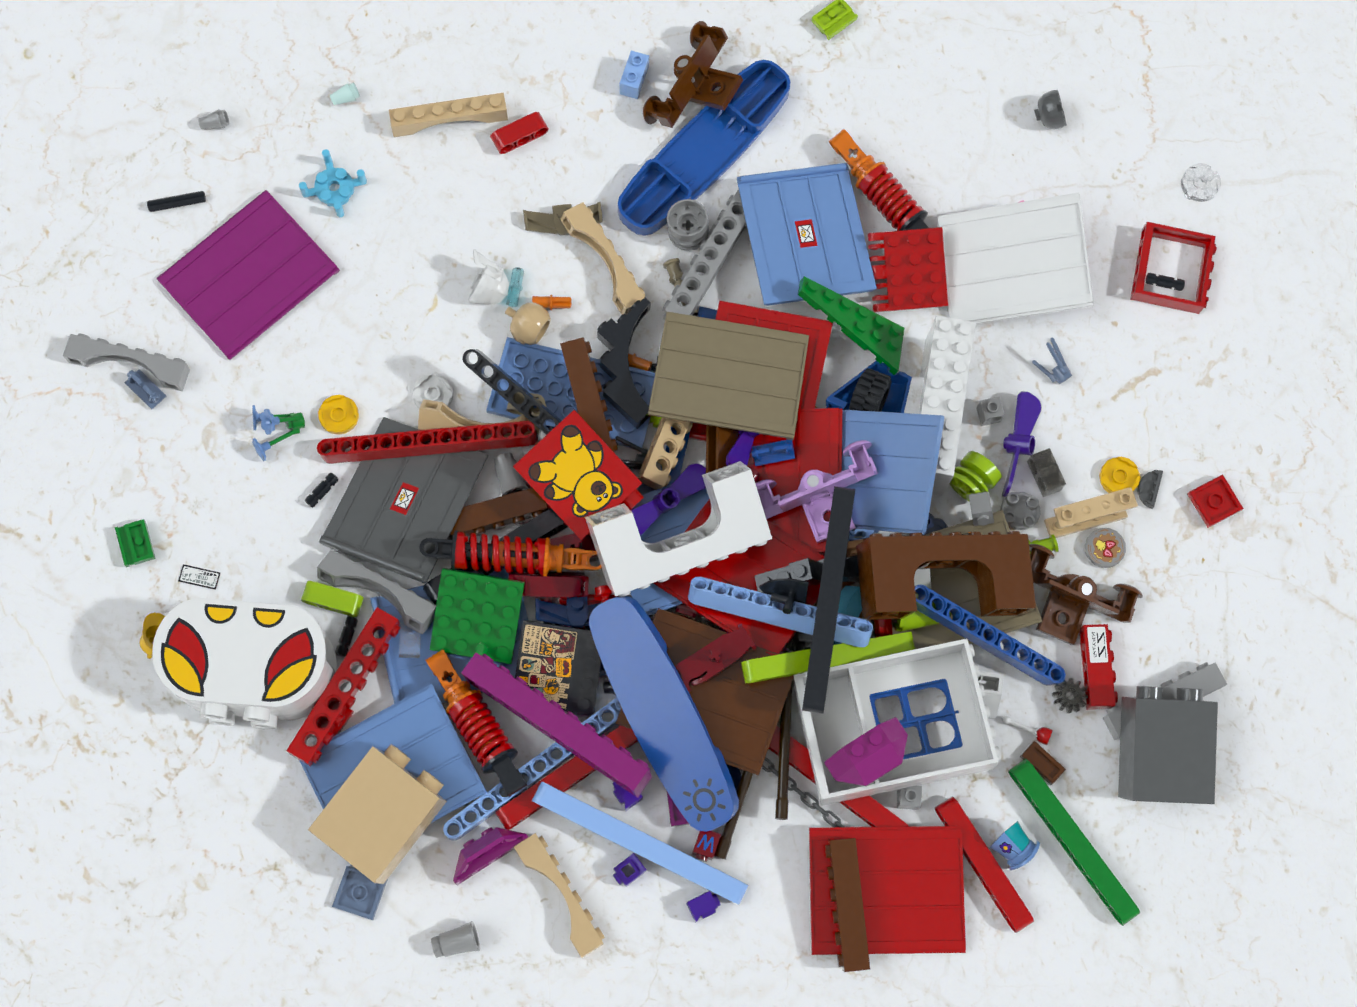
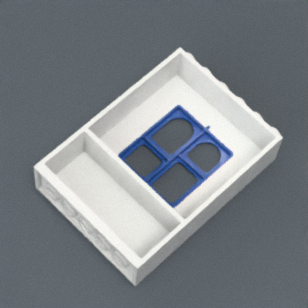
[793,639,1001,806]

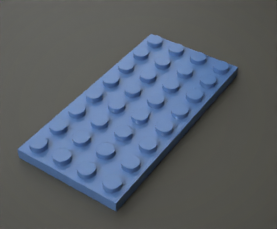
[486,337,655,448]

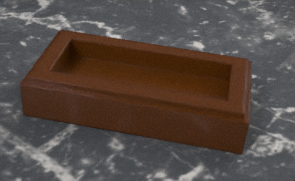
[1020,741,1066,785]

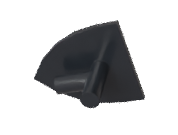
[759,578,809,614]

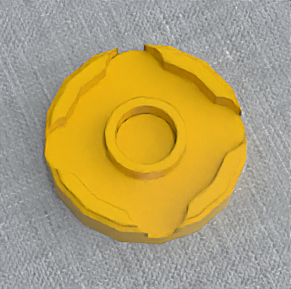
[318,395,359,435]
[1099,456,1140,493]

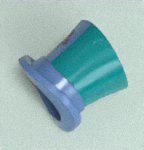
[990,821,1040,871]

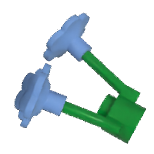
[252,405,305,462]

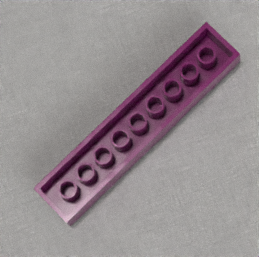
[461,653,652,798]

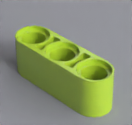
[301,581,364,617]

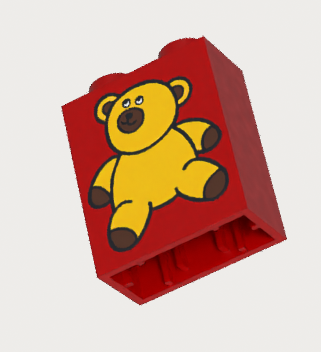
[513,410,644,540]

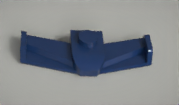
[535,597,601,628]

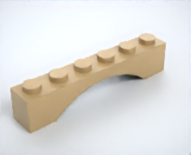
[389,92,508,137]
[561,202,645,315]
[418,399,541,445]
[514,833,605,958]

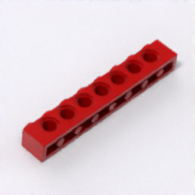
[286,607,401,767]

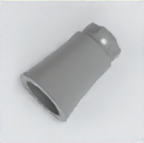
[494,453,529,496]
[431,921,480,958]

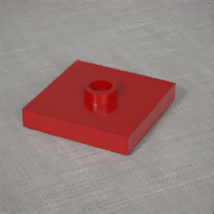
[1187,474,1244,528]

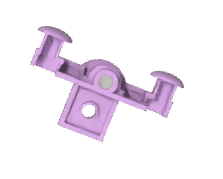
[755,440,878,543]

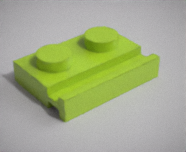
[811,0,858,40]

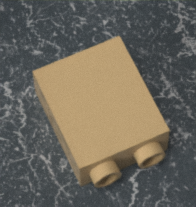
[308,744,447,884]

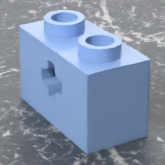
[620,50,649,99]

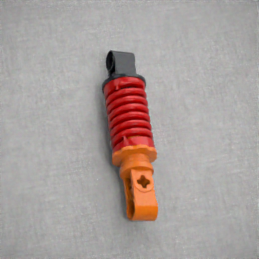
[829,129,929,231]
[425,649,527,796]

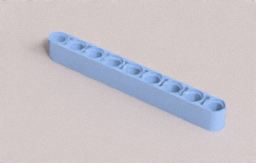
[688,577,873,647]

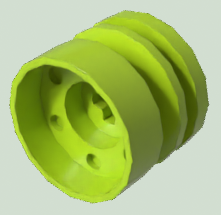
[949,451,1002,502]

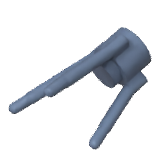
[1032,337,1072,384]

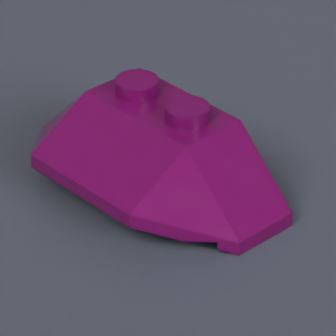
[824,717,908,787]
[453,827,528,885]

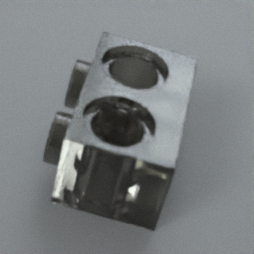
[1027,448,1066,497]

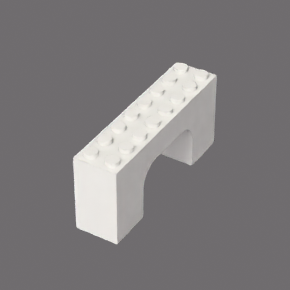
[919,315,976,496]
[585,461,772,597]

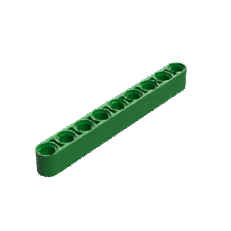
[1008,759,1140,926]

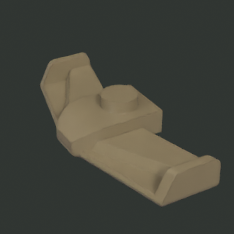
[523,202,603,236]

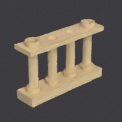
[1044,487,1138,538]

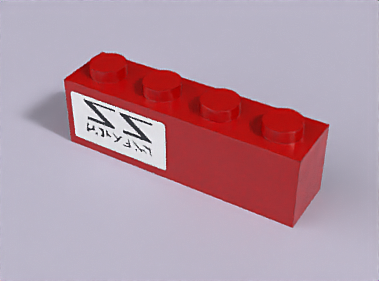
[1079,624,1118,710]

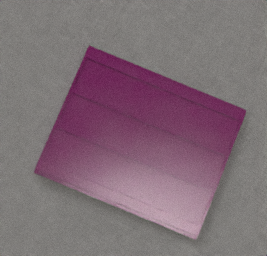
[156,190,340,360]

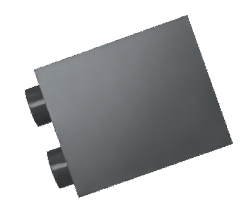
[1118,686,1218,804]

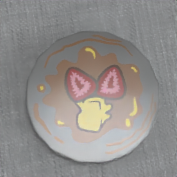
[1085,528,1126,568]

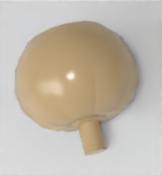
[505,302,551,345]

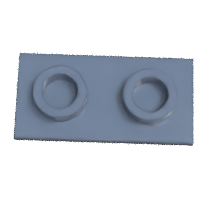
[124,369,167,409]

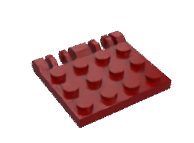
[867,227,948,312]

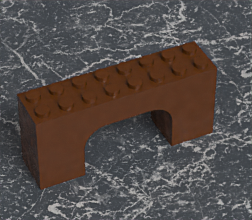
[856,531,1036,620]

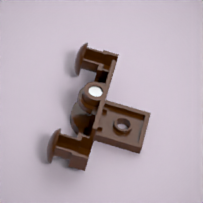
[643,21,743,128]
[1029,544,1143,645]

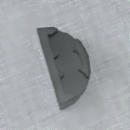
[1137,470,1163,509]

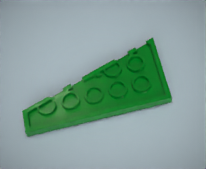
[798,276,905,375]

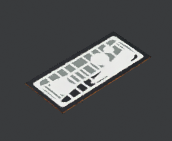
[178,564,220,590]

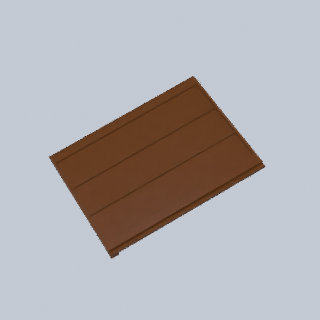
[616,608,794,776]

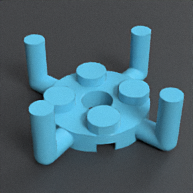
[299,149,367,217]

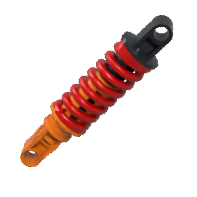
[419,530,602,577]

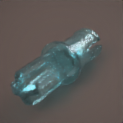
[506,267,524,307]

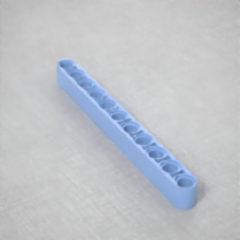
[443,698,621,841]
[532,781,749,905]

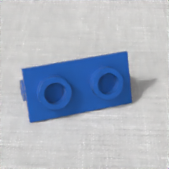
[751,440,795,466]

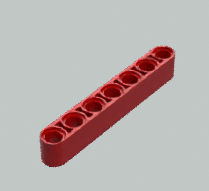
[935,796,1034,933]

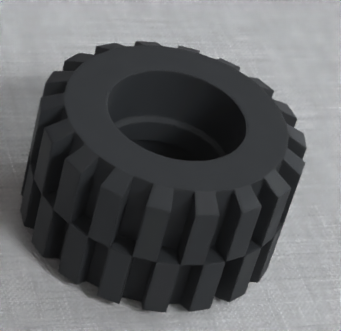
[849,368,891,412]

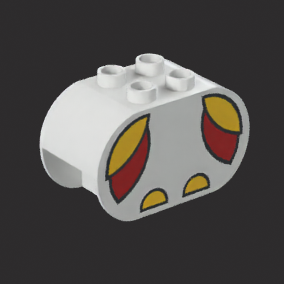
[152,598,337,729]

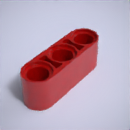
[490,112,549,154]

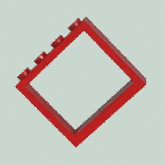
[1130,222,1217,314]

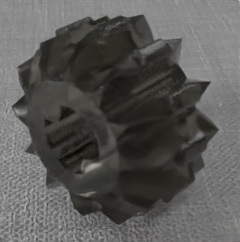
[1052,678,1088,714]

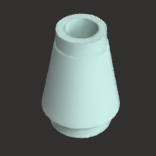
[330,82,360,106]

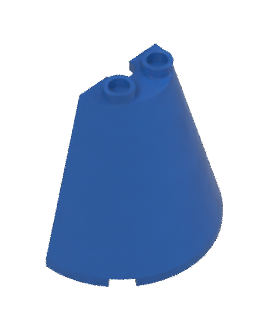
[826,361,912,413]

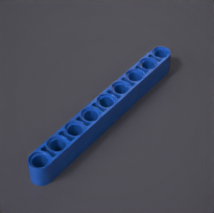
[915,585,1066,686]

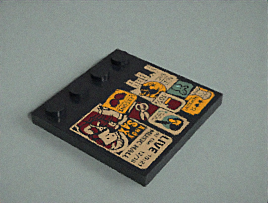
[515,620,602,716]

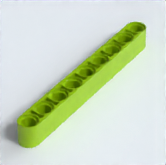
[741,632,915,683]

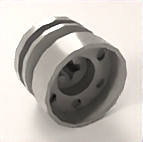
[667,199,709,251]

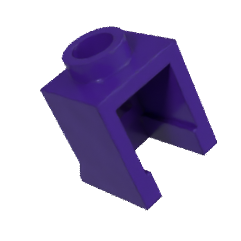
[612,782,643,811]
[613,853,647,887]
[686,891,721,923]

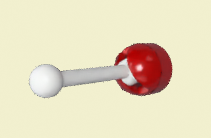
[1002,716,1053,745]

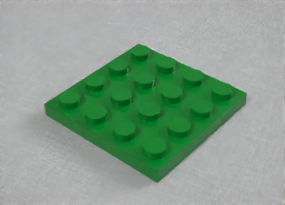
[429,568,525,664]

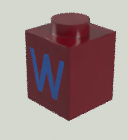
[692,831,721,862]

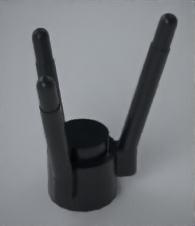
[615,436,648,470]

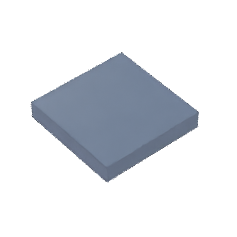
[332,866,388,920]

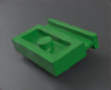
[115,519,156,567]

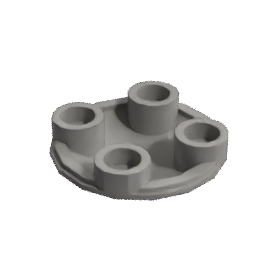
[1001,492,1041,530]

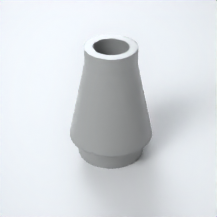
[198,109,229,129]

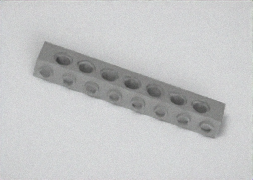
[662,190,746,320]

